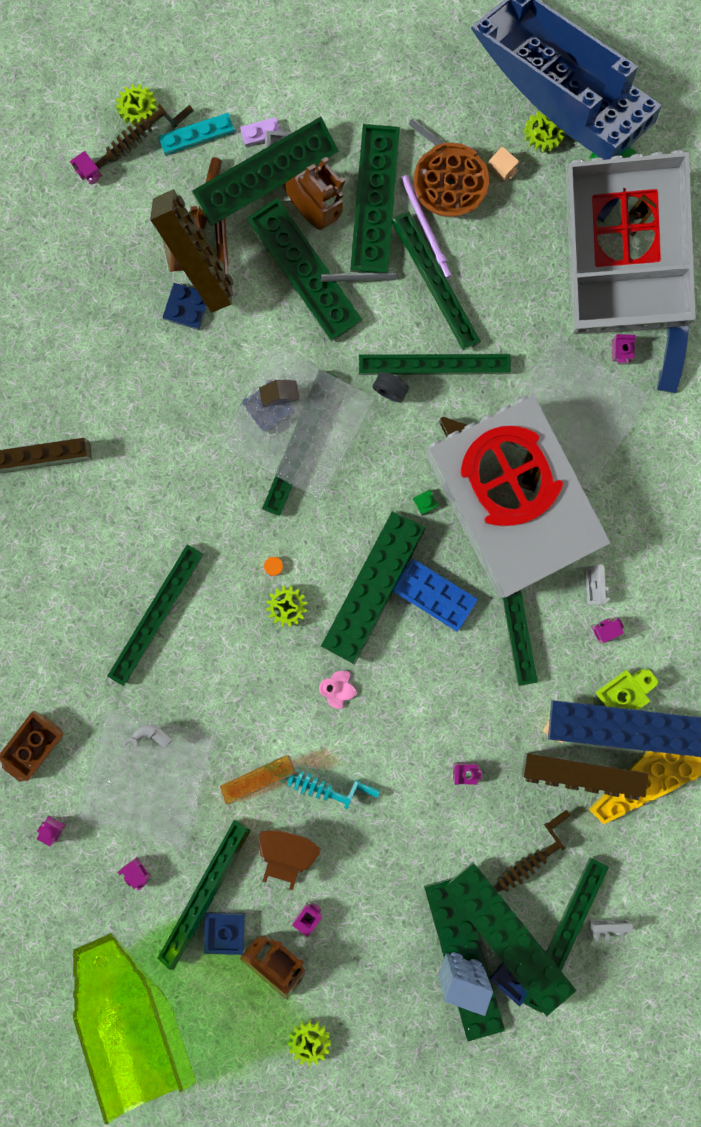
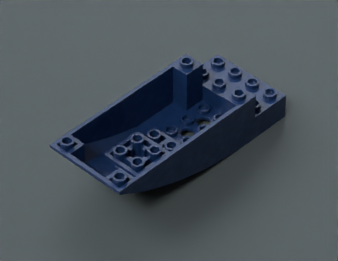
[471,0,662,160]

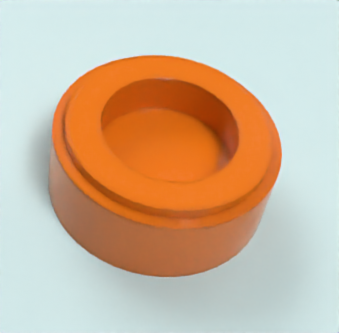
[264,557,283,576]

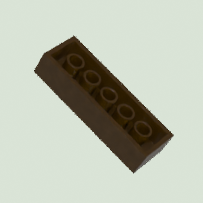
[150,189,234,313]
[522,753,648,800]

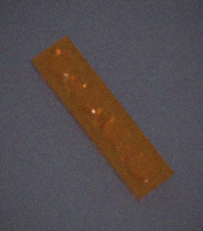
[220,755,296,805]

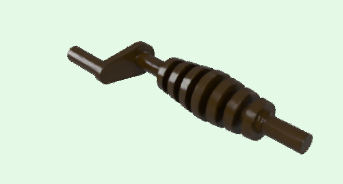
[95,103,194,169]
[493,810,571,893]

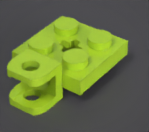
[595,669,658,710]

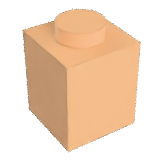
[487,147,519,182]

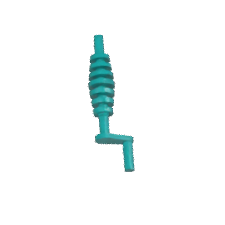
[265,764,380,810]

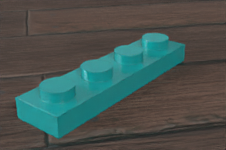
[158,112,235,156]

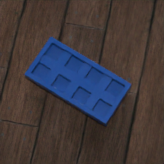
[393,559,478,632]

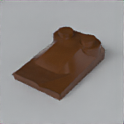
[0,711,65,782]

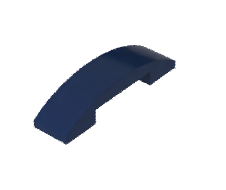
[657,326,689,393]

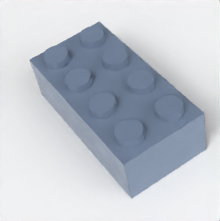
[438,952,493,1016]

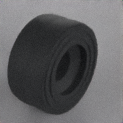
[372,372,409,403]

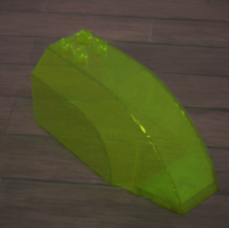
[73,933,196,1125]

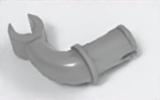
[124,725,172,751]

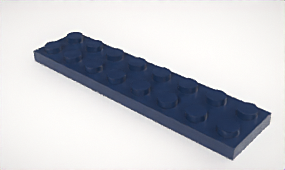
[548,700,701,757]

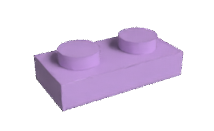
[240,117,280,147]

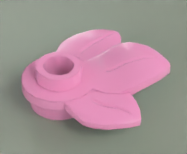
[319,671,357,709]

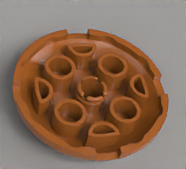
[413,142,489,217]

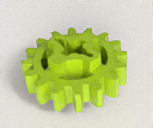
[116,84,157,127]
[523,111,565,153]
[266,586,308,627]
[288,1019,331,1067]

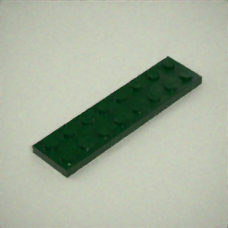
[191,116,339,226]
[350,124,400,273]
[247,198,362,342]
[321,511,426,665]
[443,862,577,1017]
[424,877,505,1042]

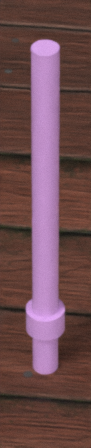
[401,175,452,279]

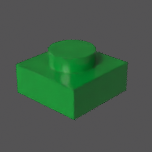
[412,489,438,516]

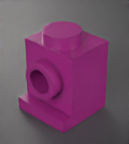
[70,151,102,185]
[612,334,636,365]
[591,618,624,643]
[453,763,482,785]
[37,816,65,846]
[117,857,150,891]
[292,902,322,937]

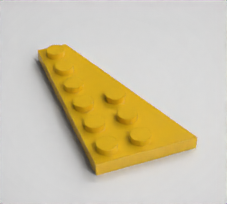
[588,751,701,824]

